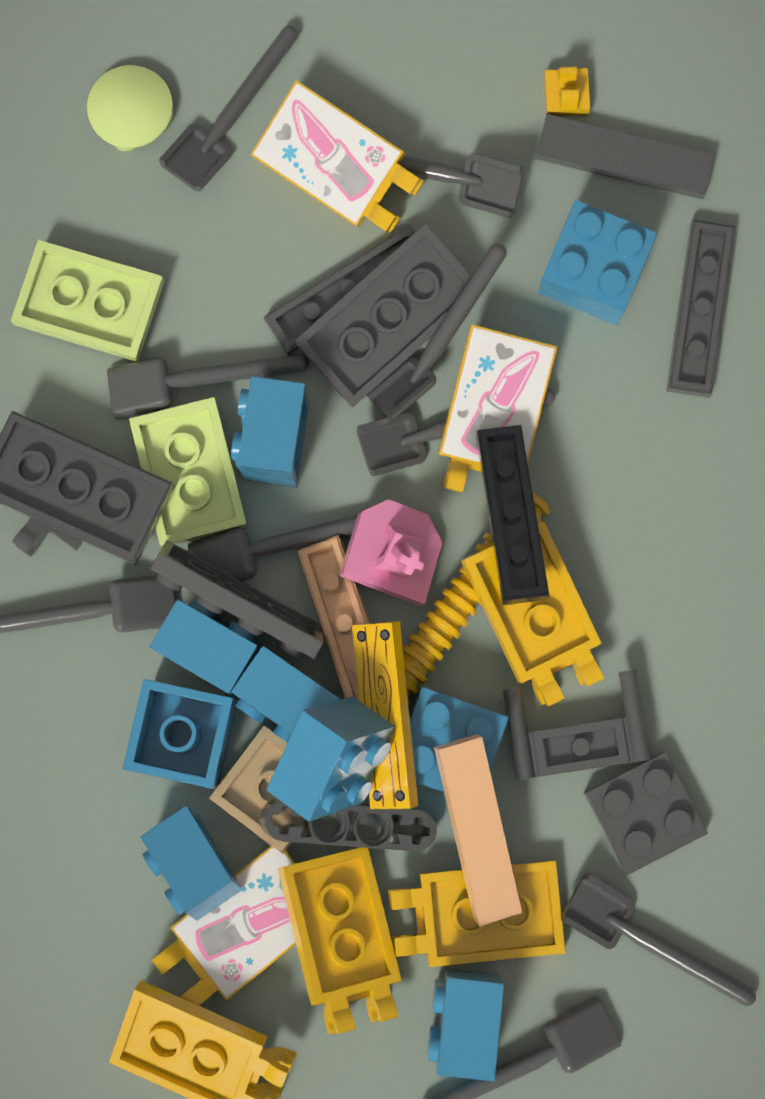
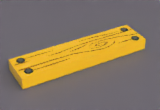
[352,621,418,809]

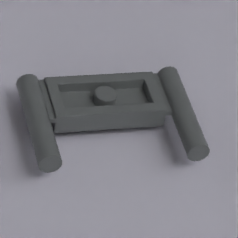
[503,670,651,780]

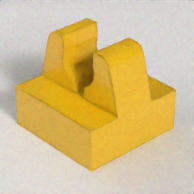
[544,66,590,117]

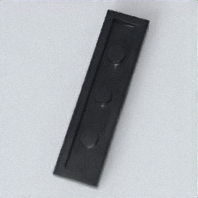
[476,425,549,605]

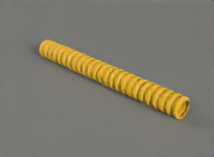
[403,492,551,706]

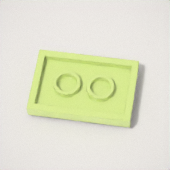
[11,240,165,362]
[129,397,248,547]

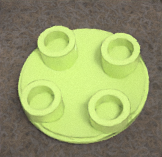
[87,65,173,151]

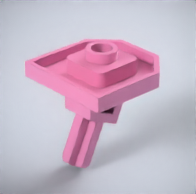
[339,499,443,606]

